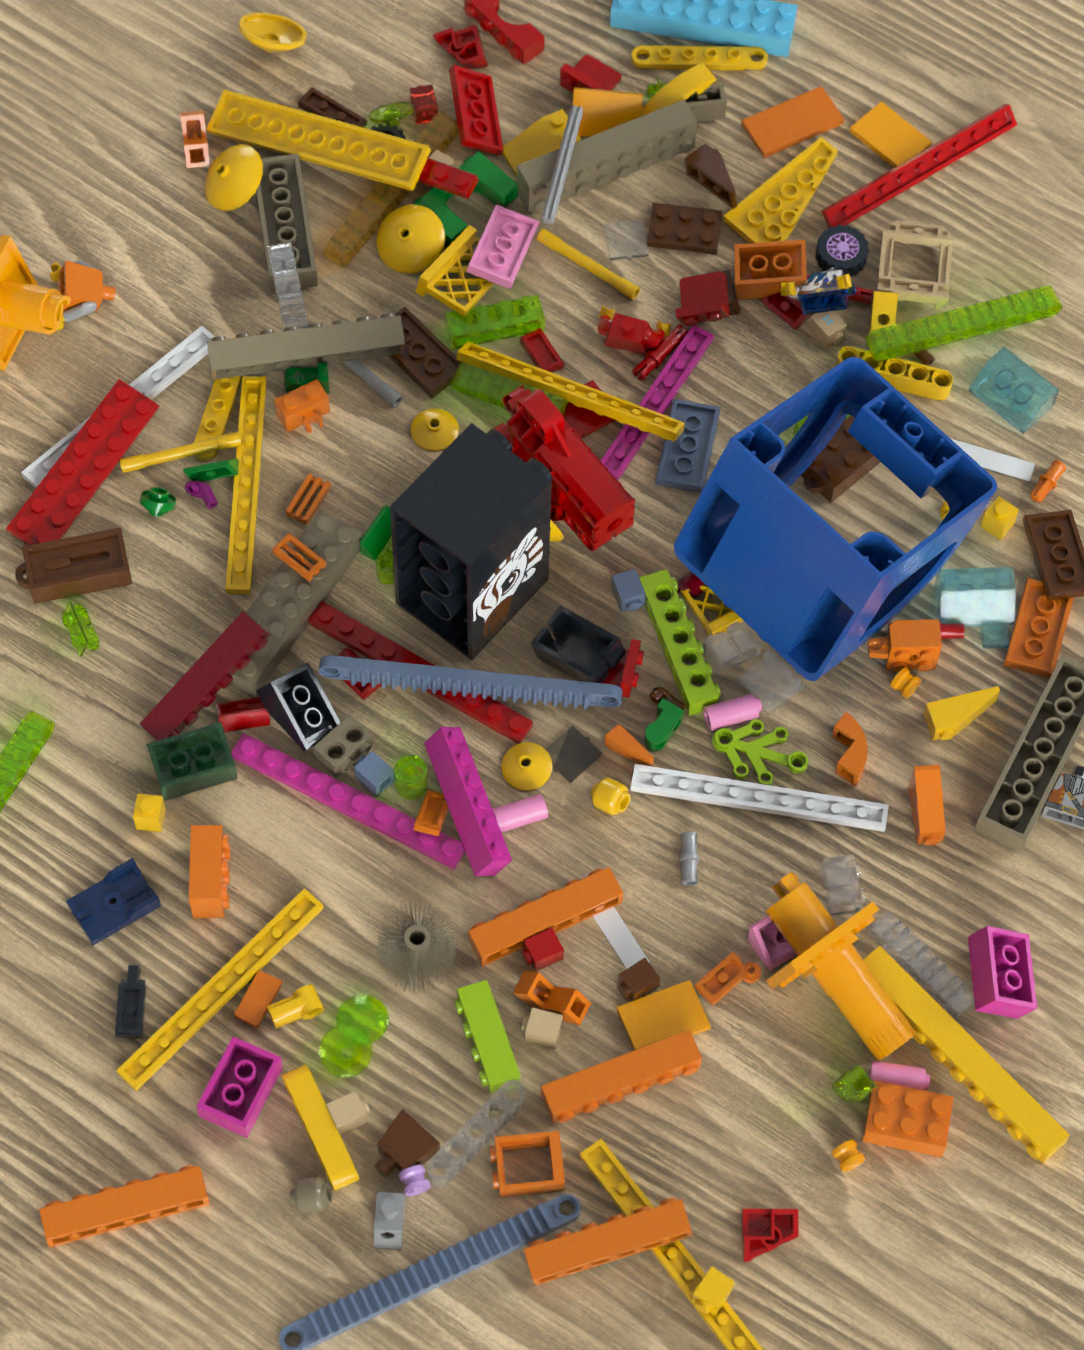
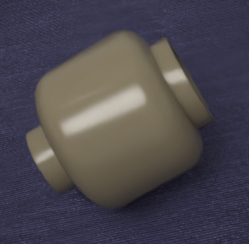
[290,1176,333,1214]

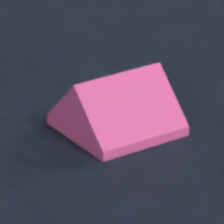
[748,916,797,971]

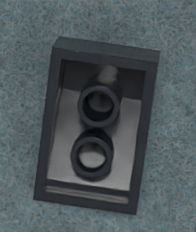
[256,662,341,751]

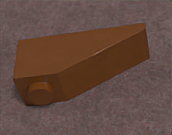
[685,143,737,209]

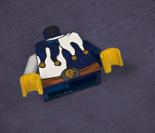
[780,267,857,315]

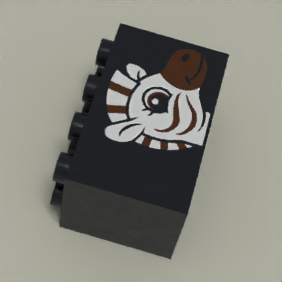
[390,423,552,661]

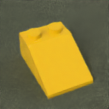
[502,109,582,177]

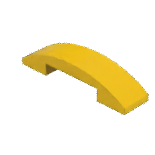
[641,63,717,117]

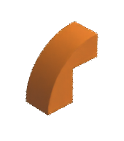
[180,110,210,168]
[832,712,868,787]
[513,971,591,1025]

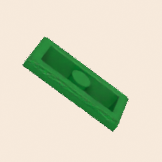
[183,459,239,482]
[360,505,392,561]

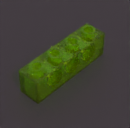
[445,295,545,350]

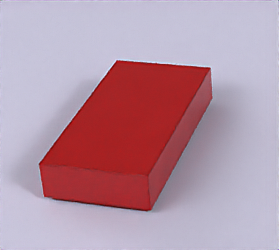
[520,328,564,373]

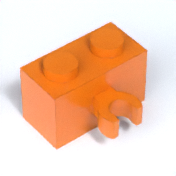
[274,379,330,433]

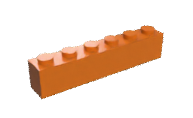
[468,867,623,967]
[540,1030,702,1123]
[39,1165,210,1247]
[524,1198,693,1285]

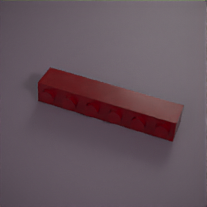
[139,611,270,747]

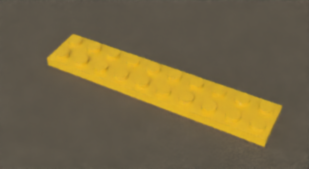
[206,89,431,191]

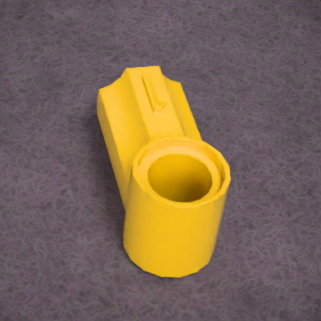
[267,984,324,1029]

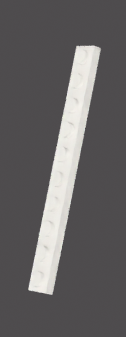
[21,326,214,489]
[630,764,889,832]

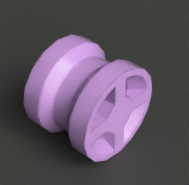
[398,1165,431,1197]

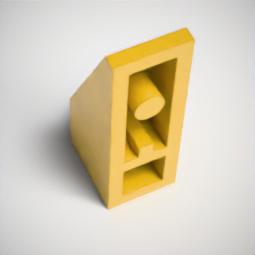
[923,686,1000,740]

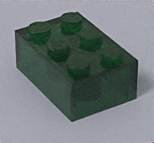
[147,722,238,801]

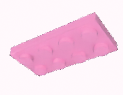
[466,204,539,289]

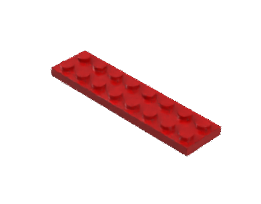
[6,379,160,546]

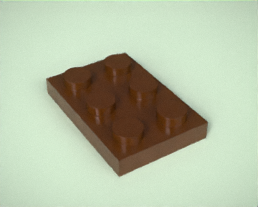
[647,203,722,255]

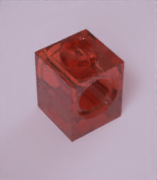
[410,84,439,124]

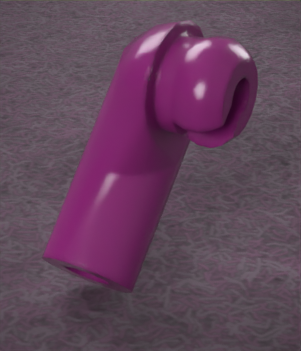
[185,481,218,509]

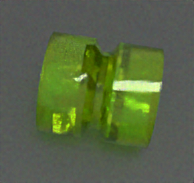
[394,755,428,800]

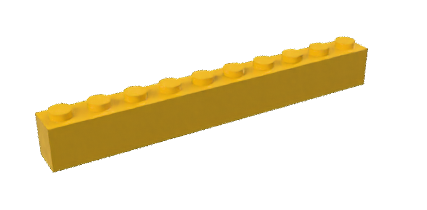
[864,946,1070,1164]

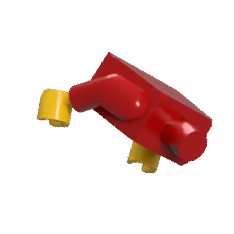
[597,305,671,356]

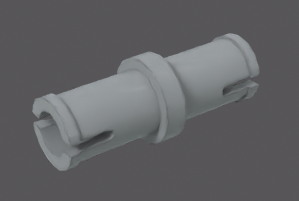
[679,831,700,886]

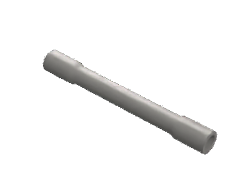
[343,360,403,407]

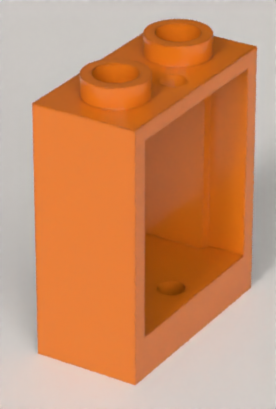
[490,1131,565,1197]

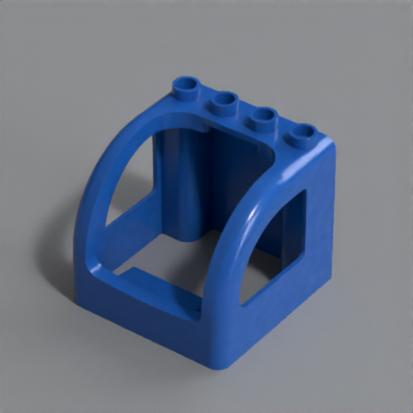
[674,357,997,681]

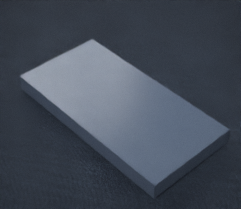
[655,399,721,493]

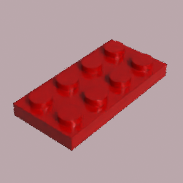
[449,65,504,156]

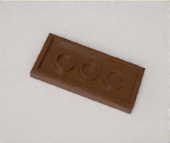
[388,307,468,399]
[1023,510,1084,601]

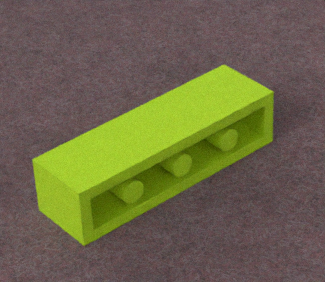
[454,980,521,1094]

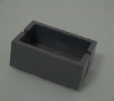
[531,605,626,683]

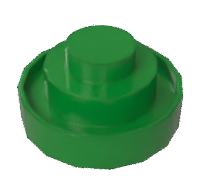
[139,487,177,517]

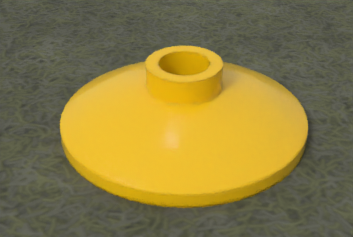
[411,408,459,452]
[501,742,552,791]

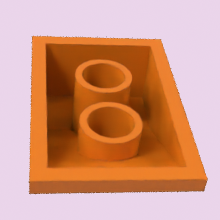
[734,240,807,300]

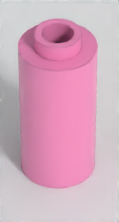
[703,693,762,731]
[493,794,548,833]
[868,1060,930,1090]

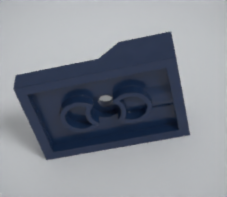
[66,858,161,946]

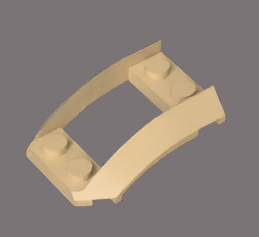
[877,220,954,311]

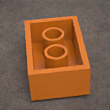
[189,825,231,918]
[862,1081,954,1157]

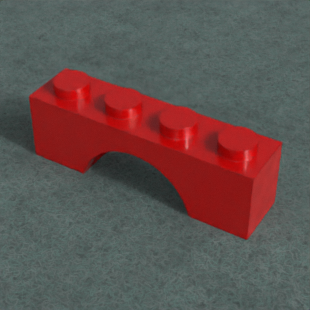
[464,0,545,65]

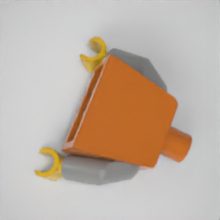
[49,260,115,331]

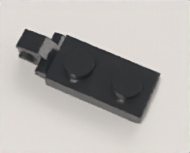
[115,965,147,1038]

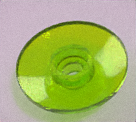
[369,102,414,127]
[319,1024,373,1078]

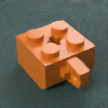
[867,619,942,672]

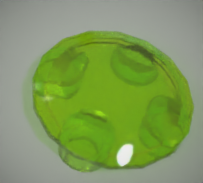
[336,994,389,1047]

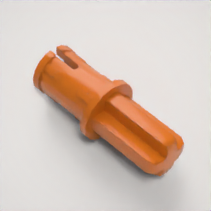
[1030,460,1066,503]

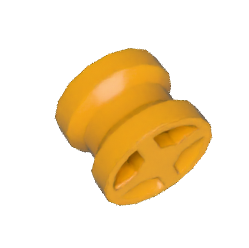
[890,667,922,699]
[831,1139,865,1172]

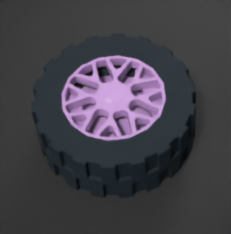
[815,225,869,278]

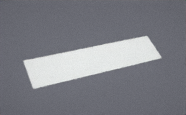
[952,439,1035,481]
[593,907,650,969]

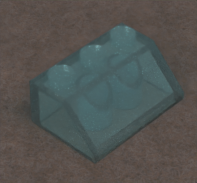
[969,347,1059,434]
[935,567,1016,626]

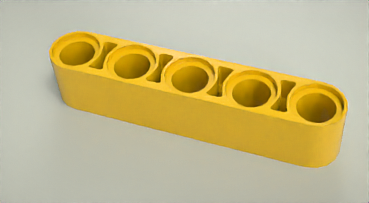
[836,346,953,401]
[281,1064,359,1191]

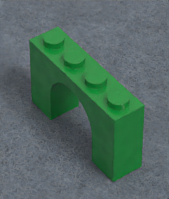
[413,151,518,248]

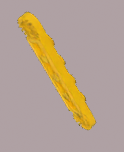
[631,46,768,71]
[194,337,242,462]

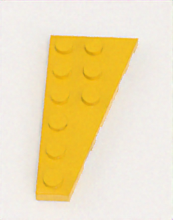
[723,137,838,243]

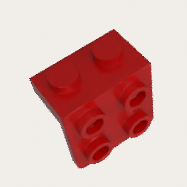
[560,55,622,94]
[675,271,730,326]
[603,639,645,698]

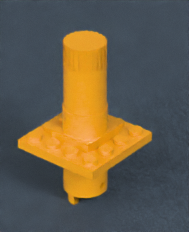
[0,235,71,371]
[765,872,916,1062]

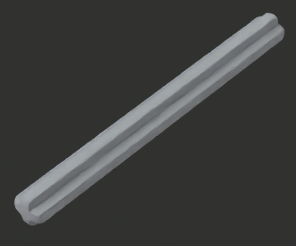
[542,105,583,224]

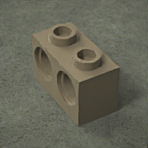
[313,714,373,777]

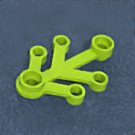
[712,719,808,786]

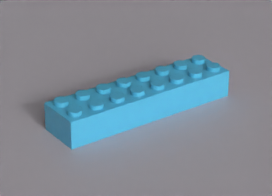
[610,0,798,58]

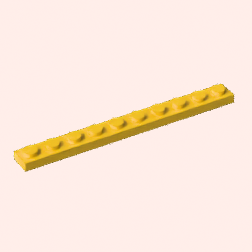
[456,341,685,442]
[225,376,267,594]
[116,888,324,1091]
[579,1138,764,1350]

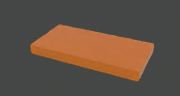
[741,86,844,158]
[1003,577,1074,678]

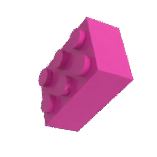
[968,926,1037,1019]
[196,1036,283,1138]

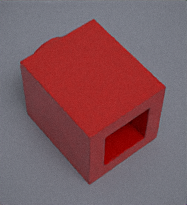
[521,928,564,972]

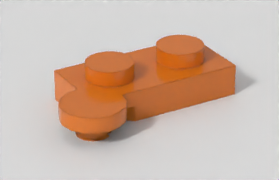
[694,952,761,1007]

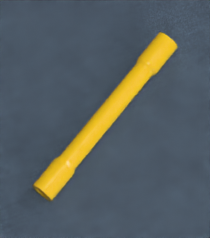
[537,229,640,300]
[120,431,242,473]

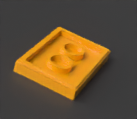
[573,88,643,137]
[849,101,932,168]
[617,980,711,1050]

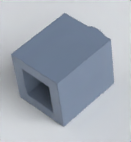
[611,569,645,612]
[354,751,395,797]

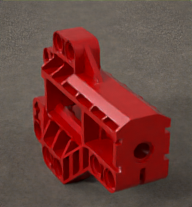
[493,384,635,552]

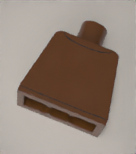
[374,1109,440,1178]

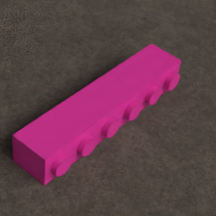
[424,727,512,876]

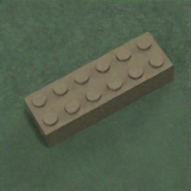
[256,154,318,292]

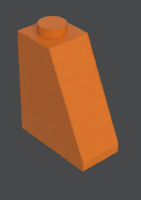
[908,764,946,845]

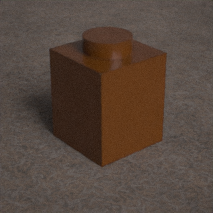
[617,958,660,1001]

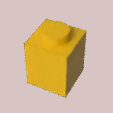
[981,496,1019,540]
[133,793,166,832]
[692,1266,735,1316]

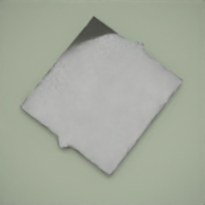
[546,726,602,783]

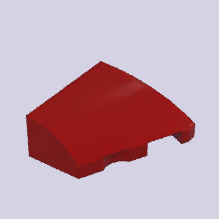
[433,24,488,69]
[741,1208,799,1262]

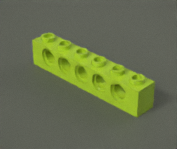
[639,569,721,716]

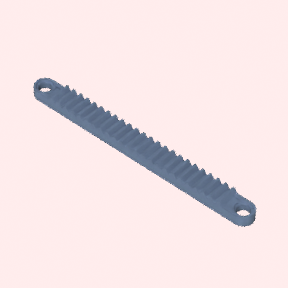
[318,655,623,710]
[279,1194,580,1350]

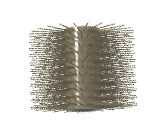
[377,901,457,994]

